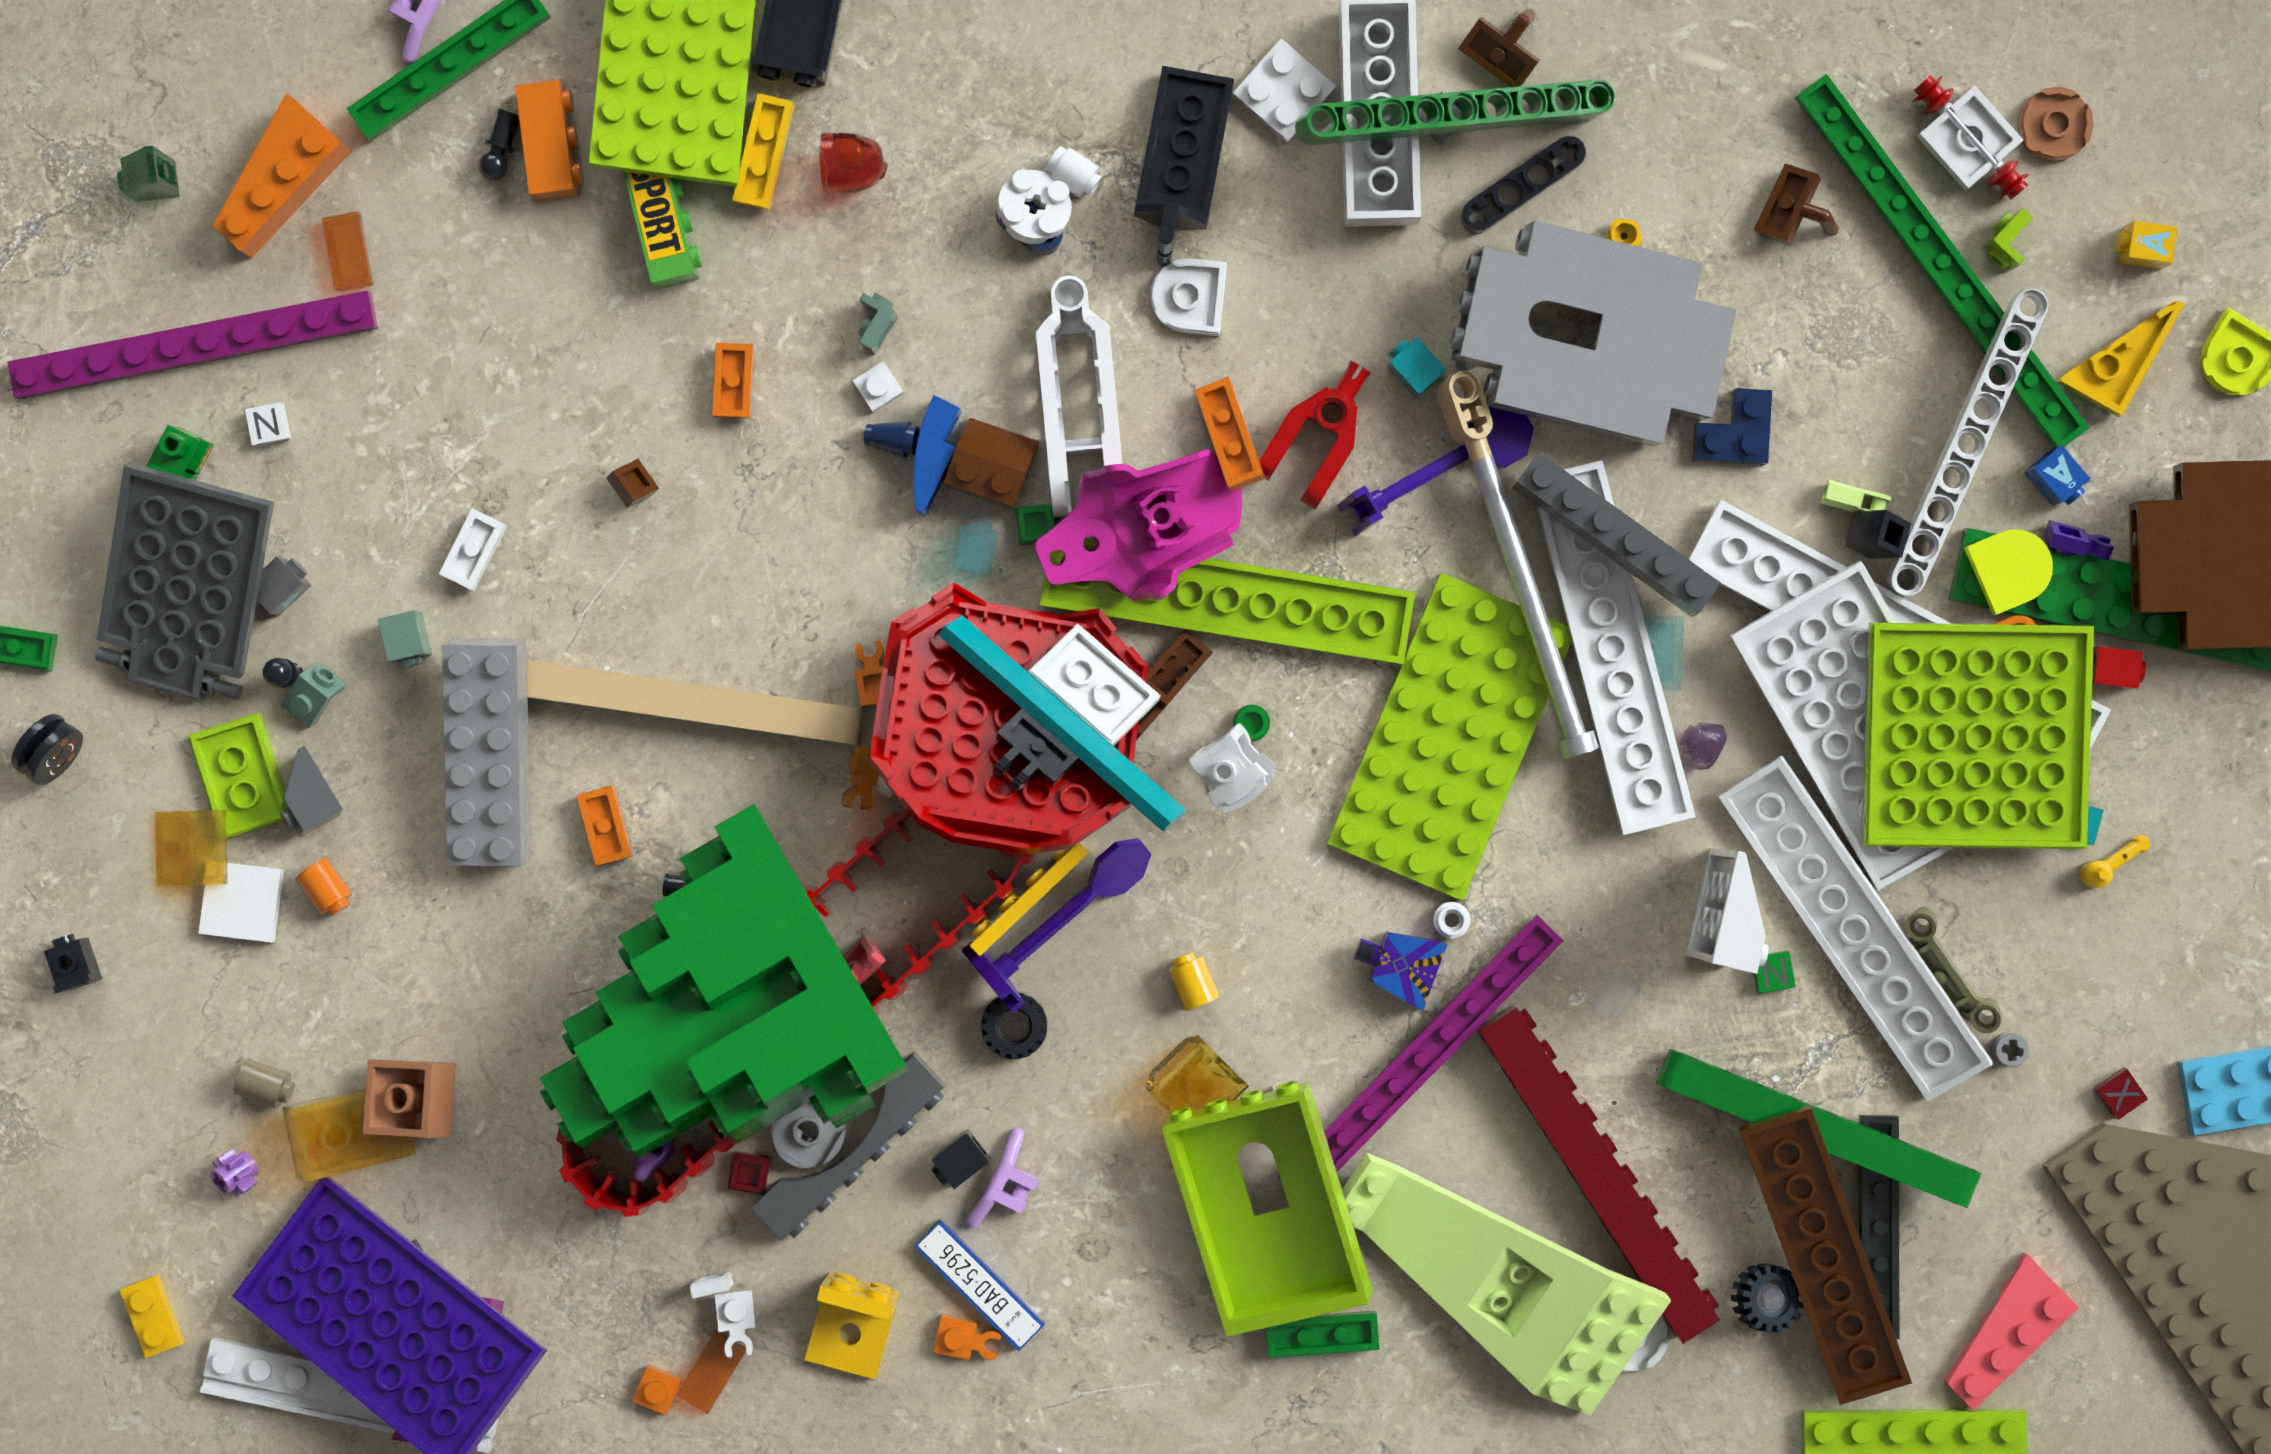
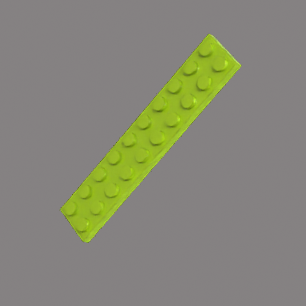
[1040,538,1415,665]

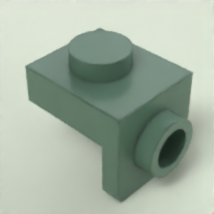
[281,662,346,728]

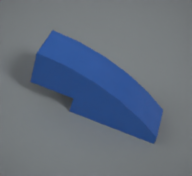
[914,395,962,516]

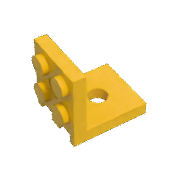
[804,1272,900,1380]

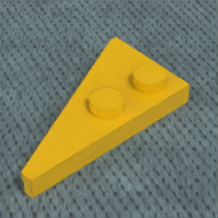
[2056,300,2185,417]

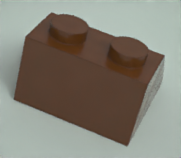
[944,418,1039,511]

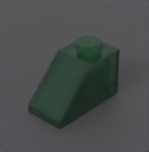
[117,145,180,202]

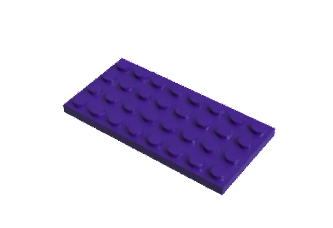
[232,1174,547,1454]

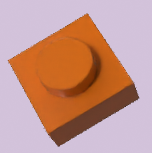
[632,1365,682,1415]

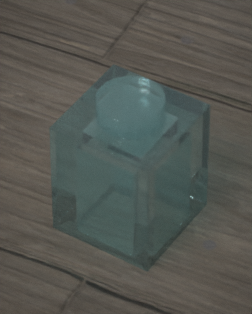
[953,519,1000,577]

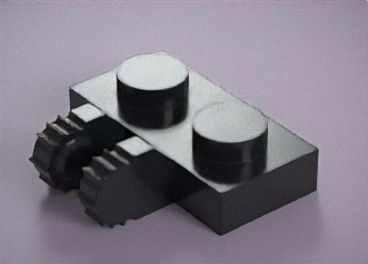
[992,708,1079,792]

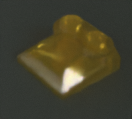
[1145,1035,1249,1113]

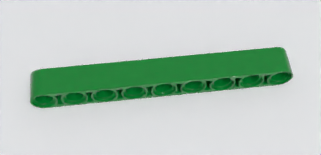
[1295,80,1616,145]
[1656,1048,1982,1208]

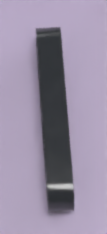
[1461,136,1586,234]

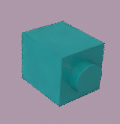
[1387,337,1447,399]

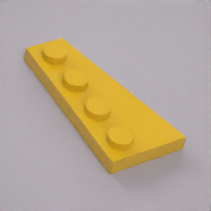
[970,843,1089,956]

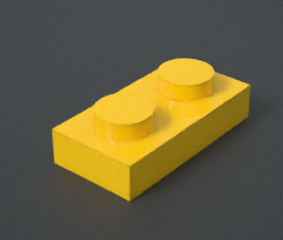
[119,1274,184,1359]

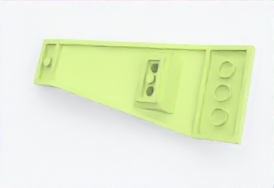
[1342,1153,1671,1416]

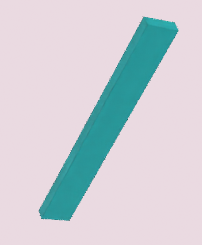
[939,616,1186,831]

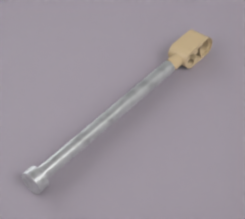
[1437,370,1599,759]

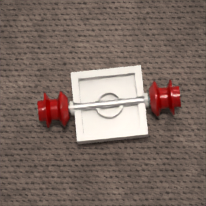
[1913,75,2029,200]

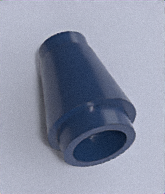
[864,421,920,458]

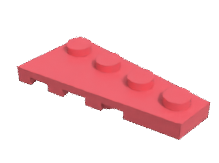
[1944,1252,2079,1411]

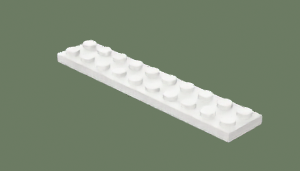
[1536,460,1696,836]
[1718,755,1992,1102]

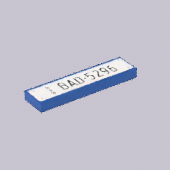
[914,1219,1045,1351]

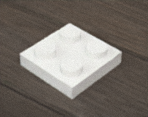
[1233,38,1336,144]

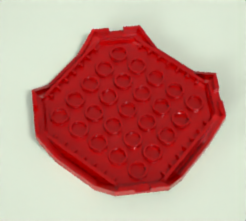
[869,582,1149,855]

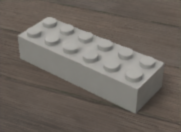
[442,638,531,867]

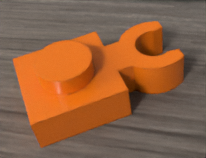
[854,640,884,708]
[934,1314,1002,1360]

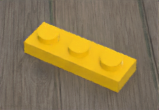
[732,93,795,211]

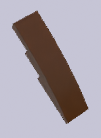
[1136,629,1213,741]

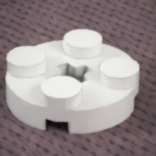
[997,169,1072,244]

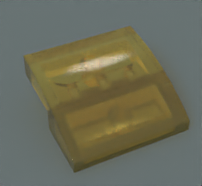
[155,810,228,886]

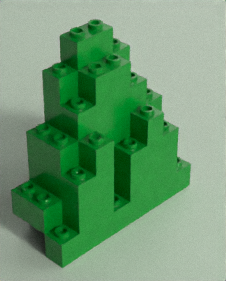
[540,804,909,1157]

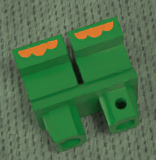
[146,424,214,480]

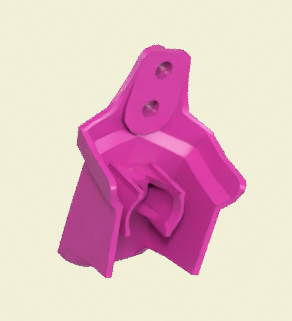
[1034,449,1242,602]

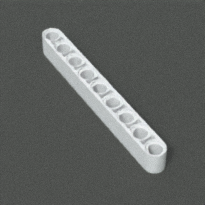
[1886,288,2049,596]

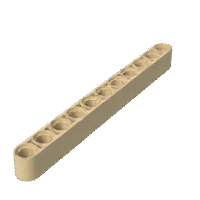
[527,660,863,745]

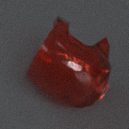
[819,132,888,194]

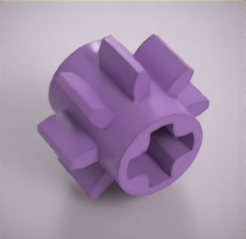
[210,1149,259,1197]

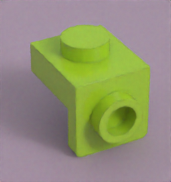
[1983,208,2034,270]

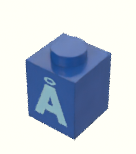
[2024,445,2091,506]

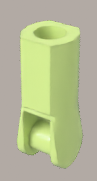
[1820,480,1892,513]

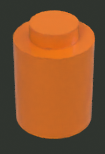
[295,858,352,917]

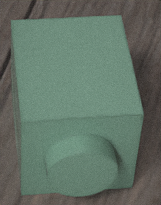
[378,610,432,668]

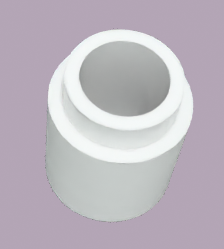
[1045,146,1102,198]

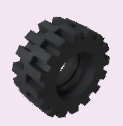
[981,992,1047,1060]

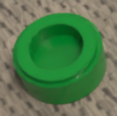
[1233,705,1270,742]

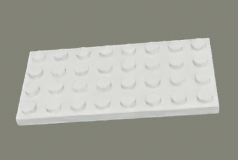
[1729,561,1955,891]

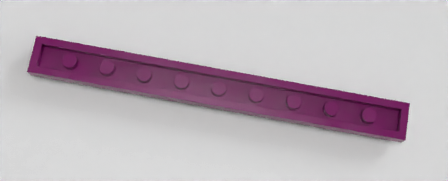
[7,290,378,399]
[1278,914,1564,1181]

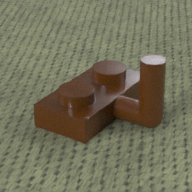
[1458,9,1540,87]
[1754,163,1839,245]

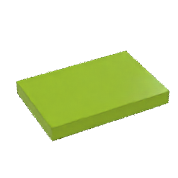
[188,713,285,840]

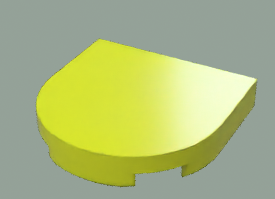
[2200,308,2271,396]
[1964,529,2053,615]

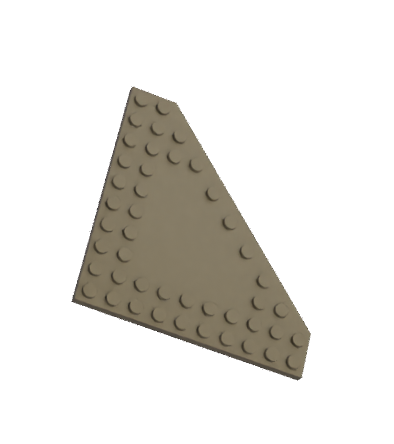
[2043,1123,2271,1454]

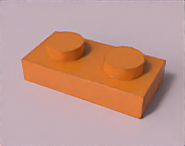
[712,342,754,419]
[576,785,633,866]

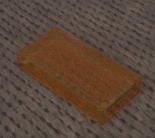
[321,211,374,292]
[676,1330,746,1415]

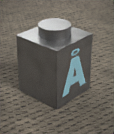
[257,556,312,616]

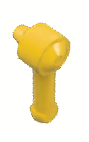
[2080,835,2150,888]

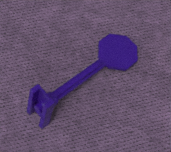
[1337,406,1534,537]
[961,838,1152,1013]

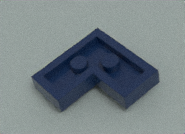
[1692,388,1772,465]

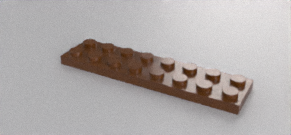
[1739,1105,1912,1405]

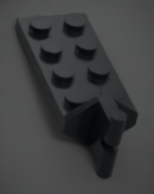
[1134,65,1235,266]

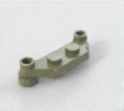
[1906,907,2002,1033]

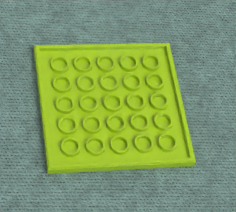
[1862,622,2094,849]

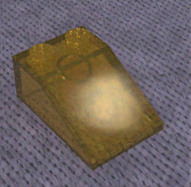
[282,1089,416,1182]

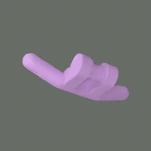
[388,0,442,64]
[966,1128,1039,1228]

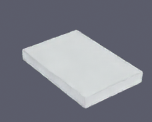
[1028,624,1161,746]

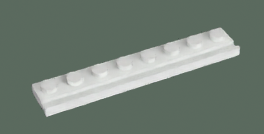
[200,1337,499,1454]

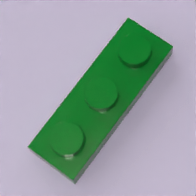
[1266,1311,1380,1358]

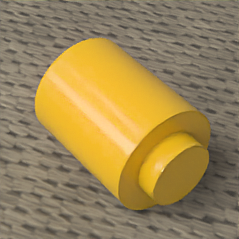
[1169,951,1219,1011]

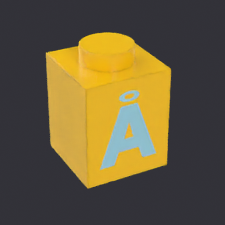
[2115,221,2178,269]

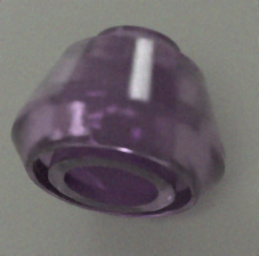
[1680,722,1727,770]

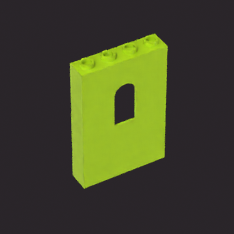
[1161,1081,1373,1337]

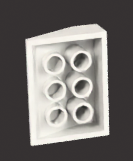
[1685,848,1769,974]

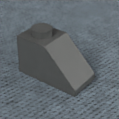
[280,746,343,837]

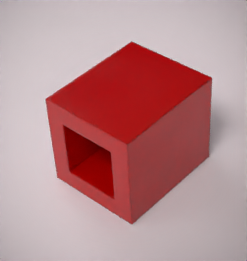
[2092,646,2146,690]

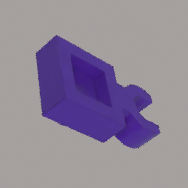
[2044,520,2114,560]

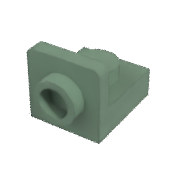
[859,293,898,355]

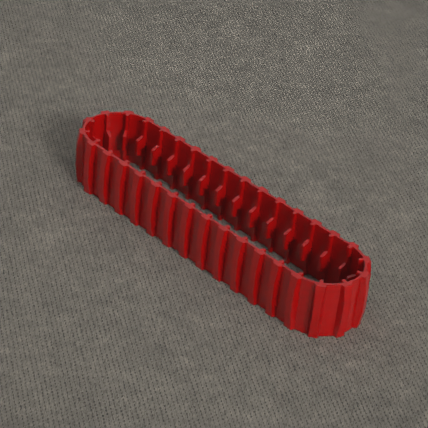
[556,810,1034,1217]

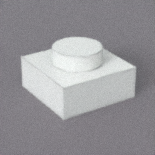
[853,361,904,413]

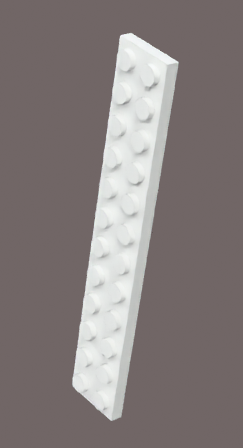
[1688,500,2111,749]

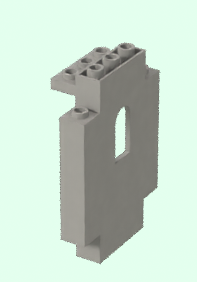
[1449,221,1736,446]

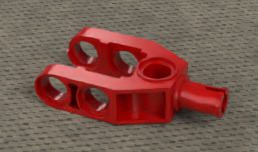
[1259,361,1371,510]

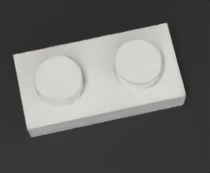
[439,508,508,591]

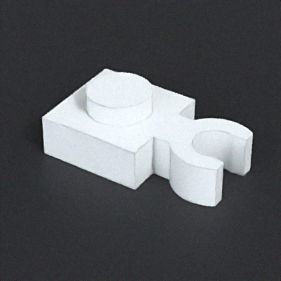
[715,1290,756,1358]

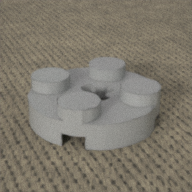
[771,1102,846,1168]

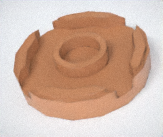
[2017,87,2094,162]

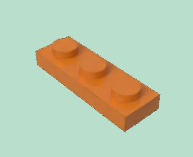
[1195,376,1265,492]

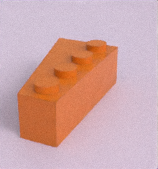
[213,93,352,258]

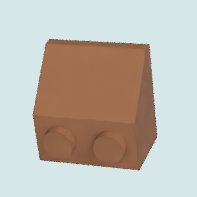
[362,1059,456,1138]

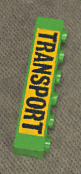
[623,172,703,289]

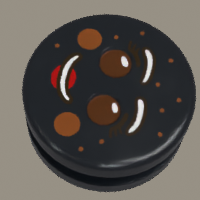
[11,714,83,785]

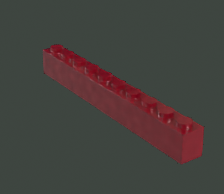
[1477,1005,1720,1344]

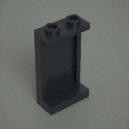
[750,0,843,88]

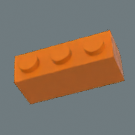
[515,80,584,202]

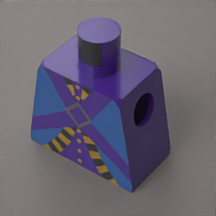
[1353,931,1447,1011]

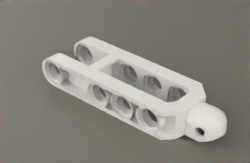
[1036,276,1122,517]

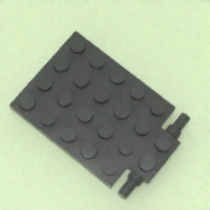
[95,462,274,700]

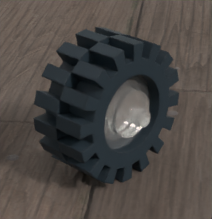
[1731,1264,1804,1333]

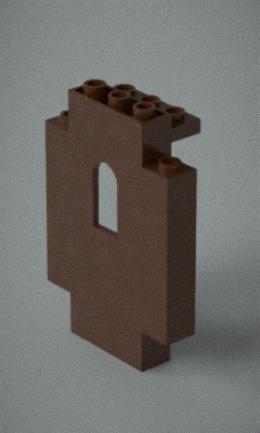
[2129,460,2271,650]

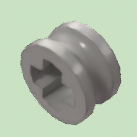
[1991,1033,2029,1067]

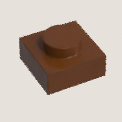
[606,459,659,508]

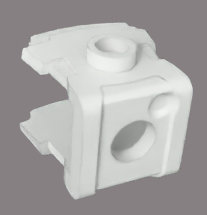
[1189,723,1276,813]

